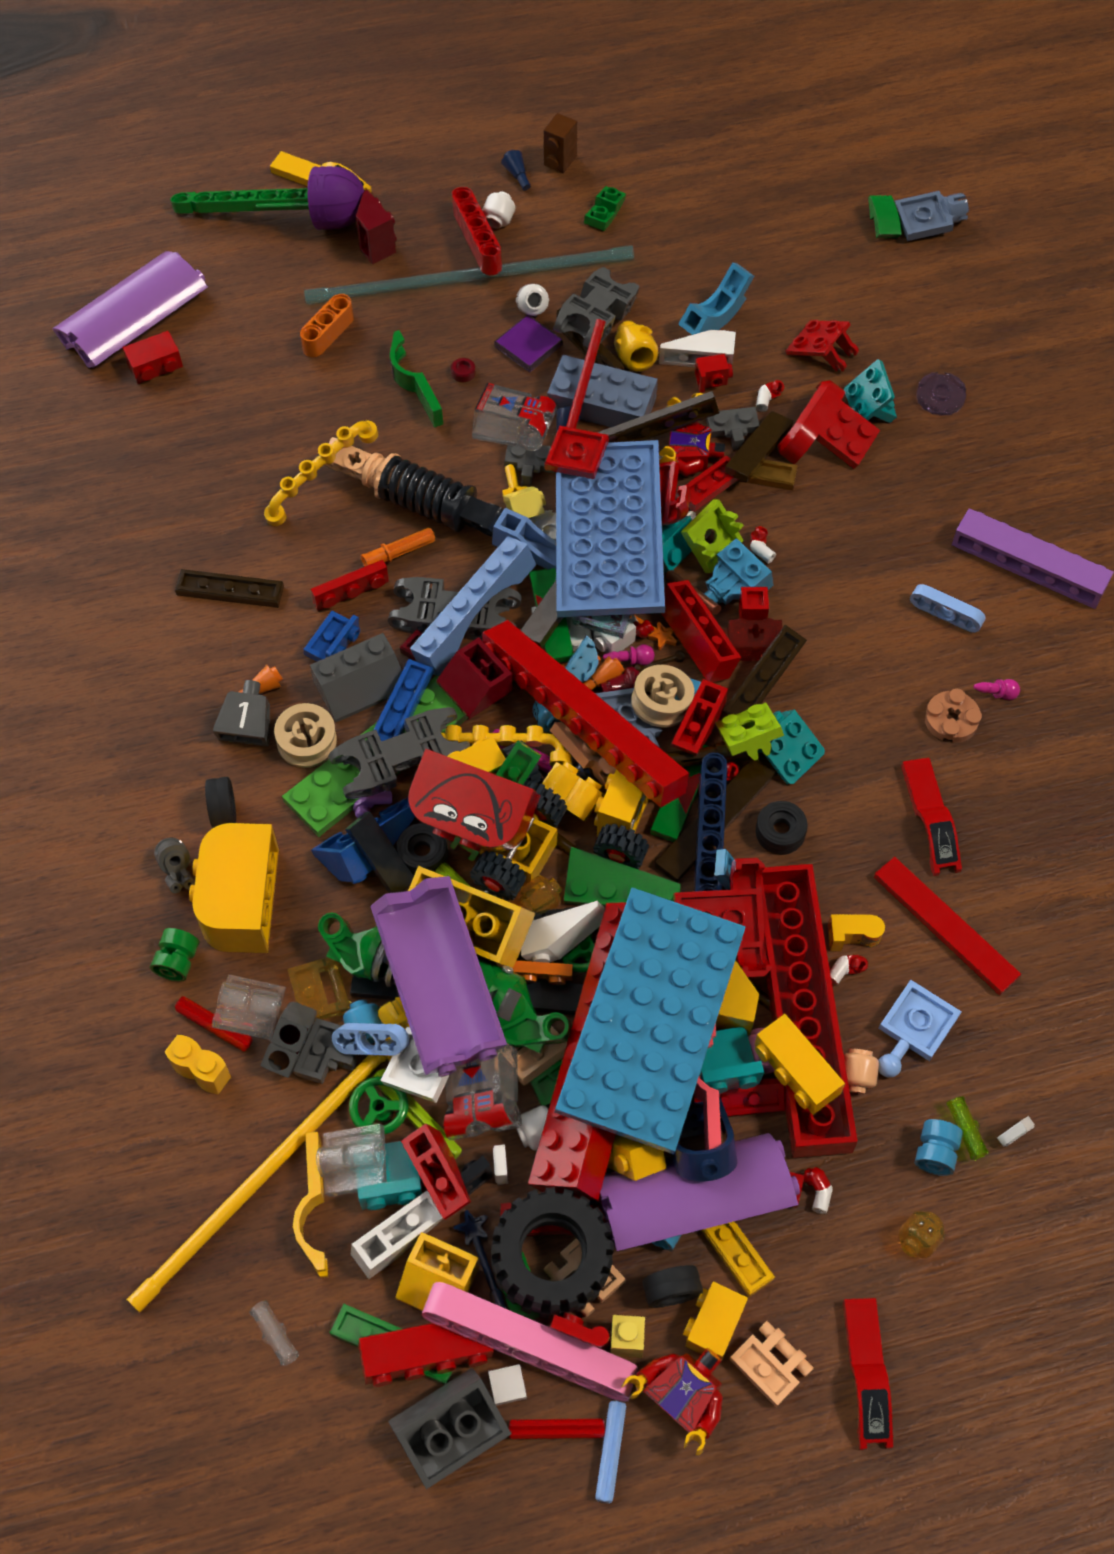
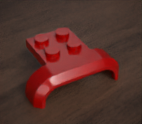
[777,380,880,469]
[659,461,691,526]
[673,858,772,977]

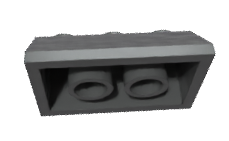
[310,633,402,722]
[388,1368,511,1489]

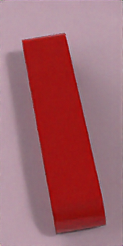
[452,187,502,275]

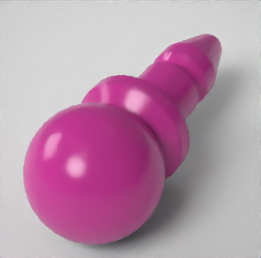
[603,644,655,665]
[973,679,1020,700]

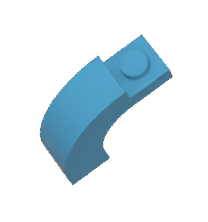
[678,263,755,335]

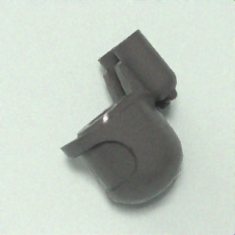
[154,837,195,893]

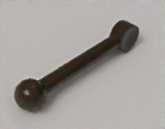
[633,650,685,672]

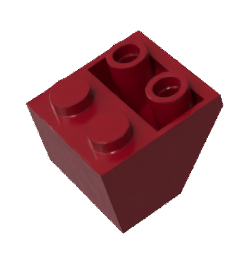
[356,190,397,265]
[437,637,513,720]

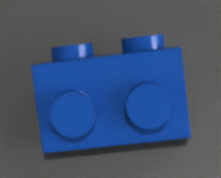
[303,611,361,662]

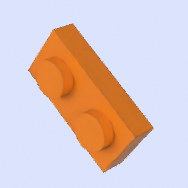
[513,960,573,985]

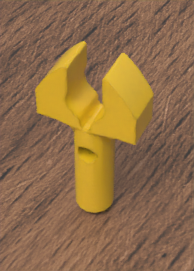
[502,464,528,503]

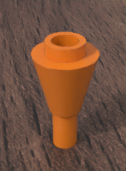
[583,656,624,690]
[239,665,283,694]

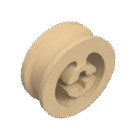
[631,665,694,727]
[274,703,337,768]

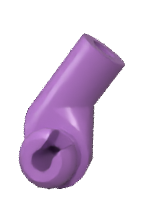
[353,791,392,818]

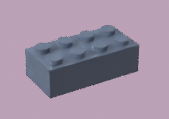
[547,355,657,427]

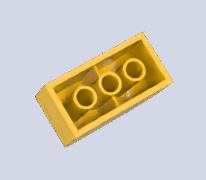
[189,823,279,953]
[408,866,536,968]

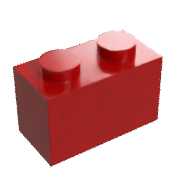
[122,331,183,384]

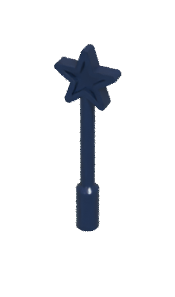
[454,1210,508,1310]

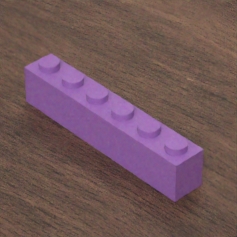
[952,508,1114,609]

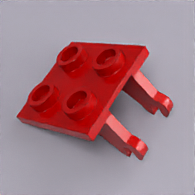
[786,320,859,372]

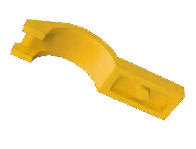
[270,151,372,193]
[293,1132,328,1278]

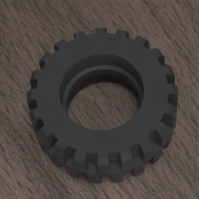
[491,1187,614,1318]

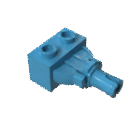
[704,538,773,605]

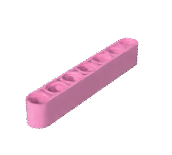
[422,1282,638,1402]

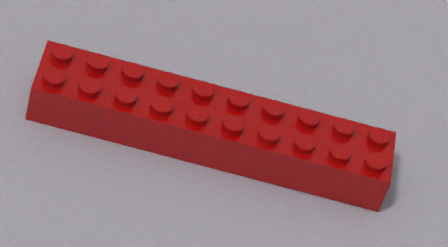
[761,864,858,1158]
[528,902,626,1201]

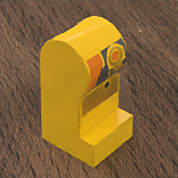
[828,914,885,951]

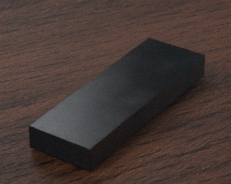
[345,812,414,893]

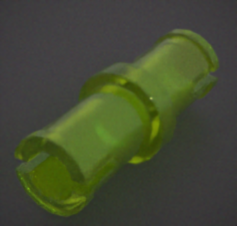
[946,1096,990,1160]

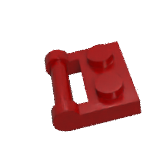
[550,1312,611,1350]

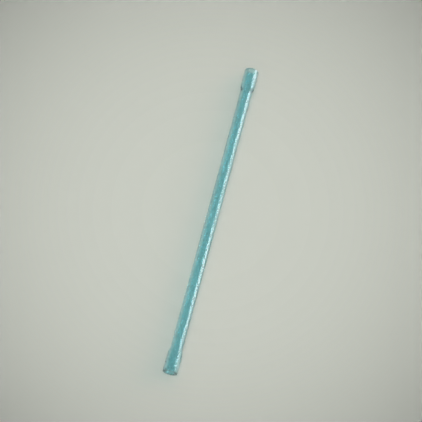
[304,245,634,304]

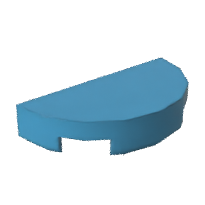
[565,635,599,682]

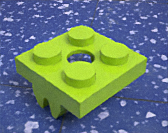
[681,499,744,573]
[715,703,784,760]

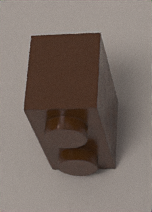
[543,113,577,173]

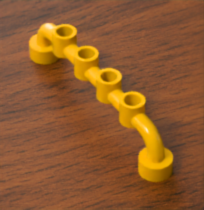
[264,421,378,526]
[416,725,572,767]

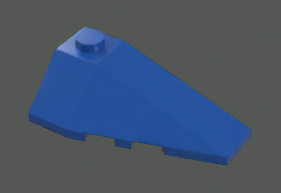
[311,797,416,884]

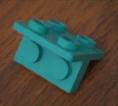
[844,359,897,423]

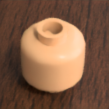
[844,1049,879,1094]

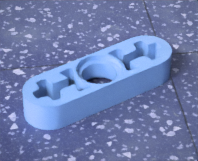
[910,584,986,632]
[332,1023,409,1056]

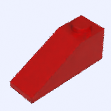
[671,679,728,756]
[401,1124,471,1220]

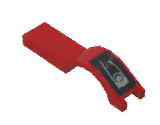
[901,757,962,876]
[843,1298,893,1450]

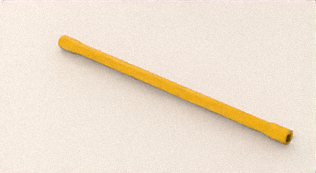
[126,1055,387,1313]

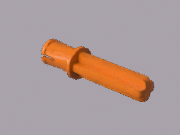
[360,528,435,567]

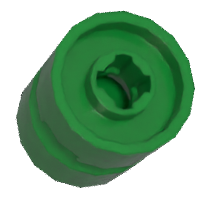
[150,928,200,982]

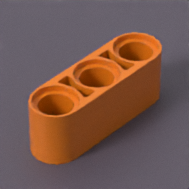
[300,294,354,357]

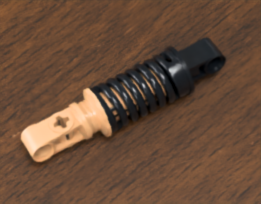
[324,437,504,537]

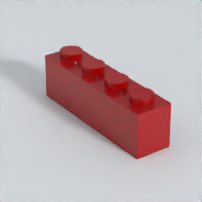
[662,580,741,682]
[358,1323,494,1387]

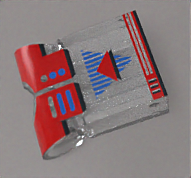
[472,383,557,451]
[444,1044,522,1141]

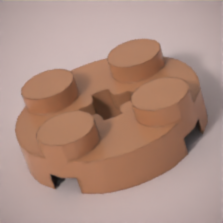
[925,689,982,743]

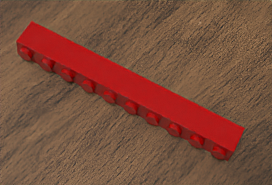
[482,620,689,808]

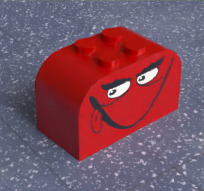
[408,749,541,852]

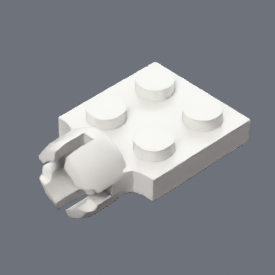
[381,1027,449,1103]

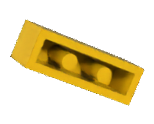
[754,1014,845,1115]

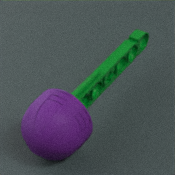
[170,166,364,230]

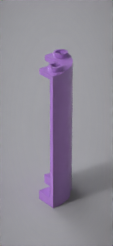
[52,251,208,368]
[370,876,507,1077]
[598,1133,800,1251]

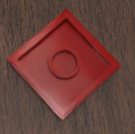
[544,426,609,479]

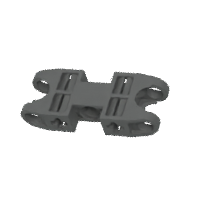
[553,267,640,348]
[388,577,522,640]
[328,707,471,799]

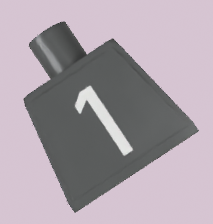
[213,680,270,747]

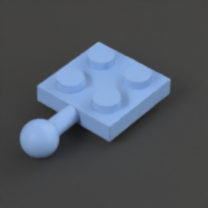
[879,980,961,1078]

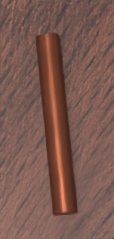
[666,570,721,615]

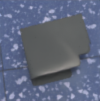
[260,1002,317,1078]

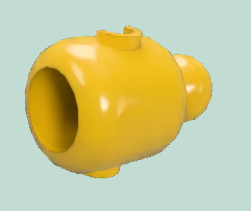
[614,321,658,372]

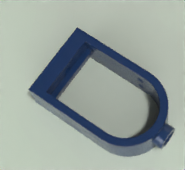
[671,1098,737,1182]

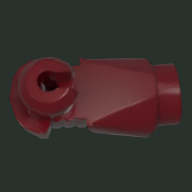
[600,667,640,693]

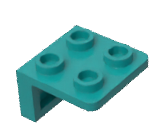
[662,516,692,573]
[757,709,825,785]
[699,1027,764,1094]
[354,1141,422,1210]

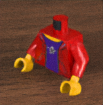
[659,397,725,477]
[622,1348,723,1456]

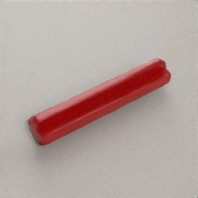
[175,996,253,1051]
[508,1419,605,1439]

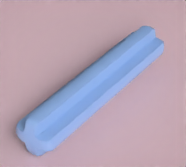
[595,1401,626,1503]

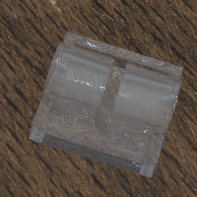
[212,974,286,1040]
[316,1123,387,1197]

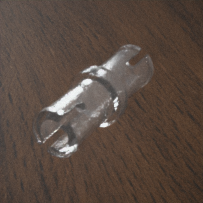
[249,1301,299,1366]

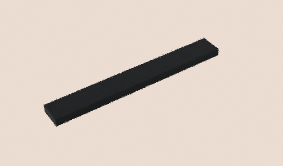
[350,974,584,1015]

